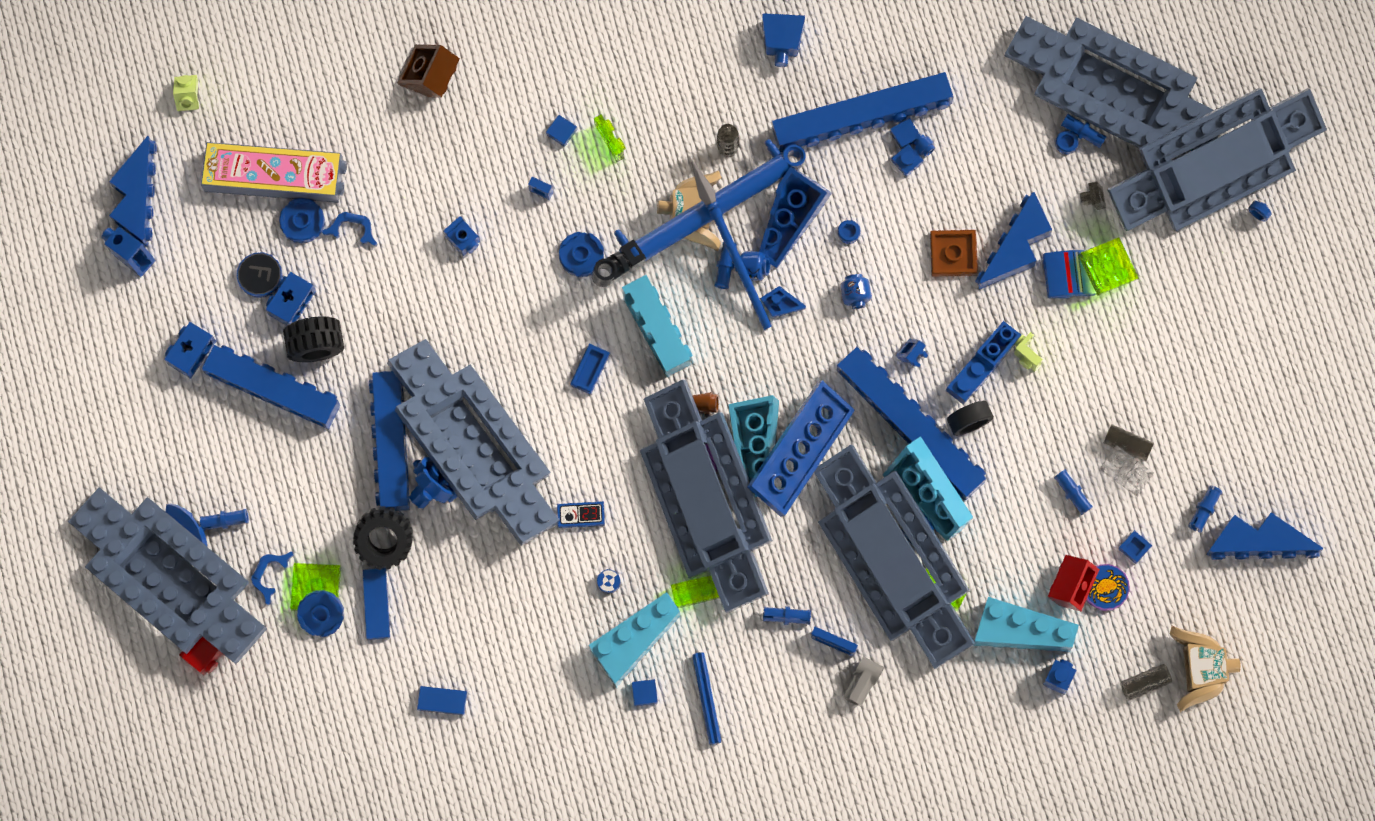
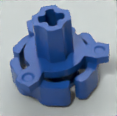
[409,457,458,509]

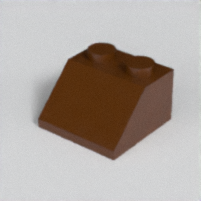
[397,44,460,98]

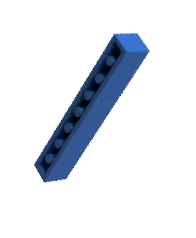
[772,72,954,152]
[836,347,986,501]

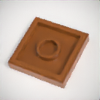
[930,230,978,277]

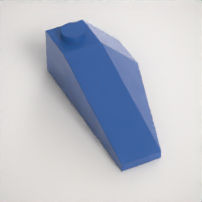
[759,167,832,268]

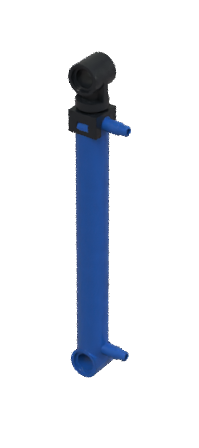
[591,139,806,287]

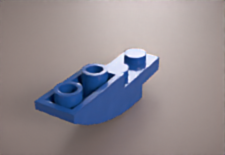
[945,321,1021,405]

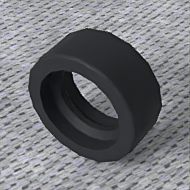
[947,400,994,436]

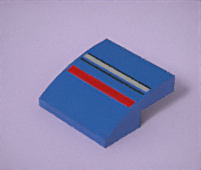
[1042,250,1097,299]

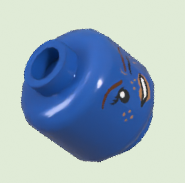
[840,274,872,309]

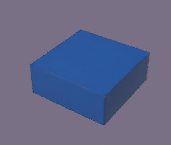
[546,115,578,147]
[890,118,921,150]
[528,177,554,201]
[1118,530,1152,564]
[632,679,658,706]

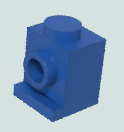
[443,216,480,256]

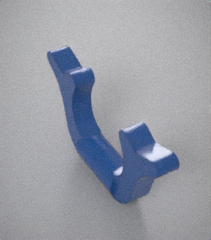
[322,212,378,247]
[251,551,294,605]

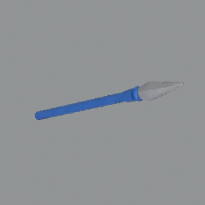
[691,161,772,330]

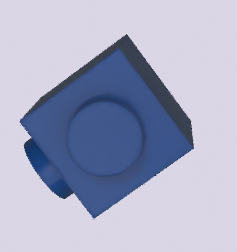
[1043,659,1077,695]

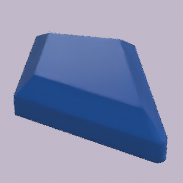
[760,286,806,318]

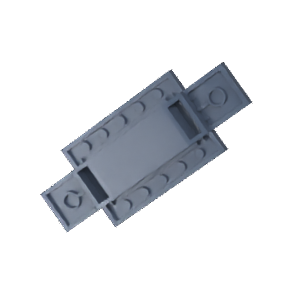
[1005,16,1219,151]
[1107,88,1327,231]
[387,339,560,546]
[640,379,773,613]
[814,445,976,669]
[68,487,267,664]

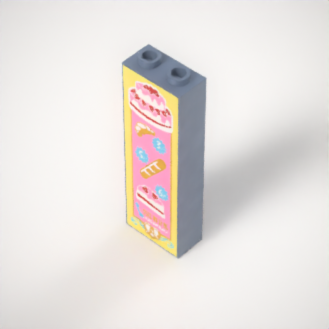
[201,142,347,203]

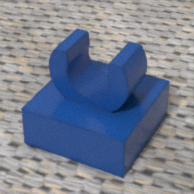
[896,338,928,367]

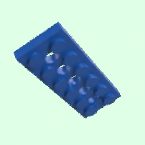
[747,380,855,517]

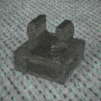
[1079,181,1106,210]

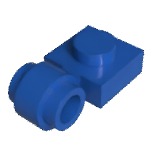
[891,134,936,177]

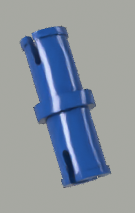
[1061,113,1107,149]
[714,242,737,289]
[1054,469,1093,515]
[1188,485,1223,533]
[200,509,249,531]
[763,606,811,625]

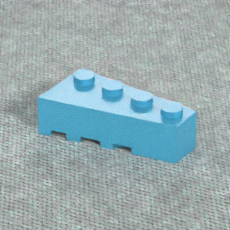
[622,275,693,377]
[728,395,779,497]
[882,436,973,541]
[589,592,681,688]
[973,597,1079,652]

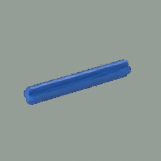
[692,652,721,745]

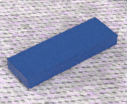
[362,568,391,640]

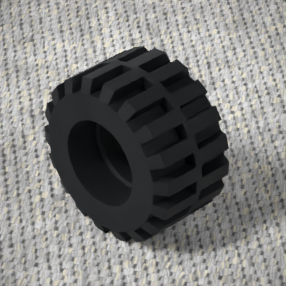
[283,316,345,363]
[353,506,413,570]

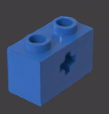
[266,272,316,326]
[164,322,216,379]

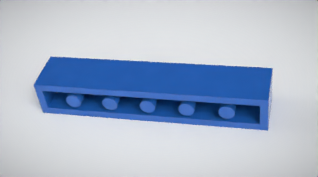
[202,345,341,430]
[369,371,410,511]

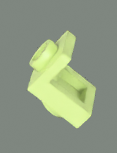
[173,75,199,111]
[1014,332,1043,372]

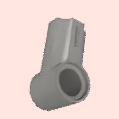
[843,656,884,707]

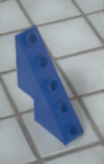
[109,136,157,247]
[975,192,1052,290]
[1206,512,1323,560]

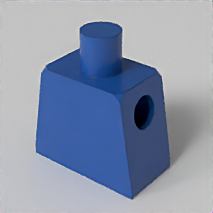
[762,13,805,67]
[101,227,156,277]

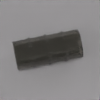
[717,124,739,157]
[1103,424,1154,462]
[1120,663,1172,701]

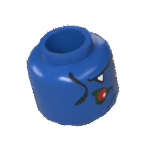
[735,251,770,281]

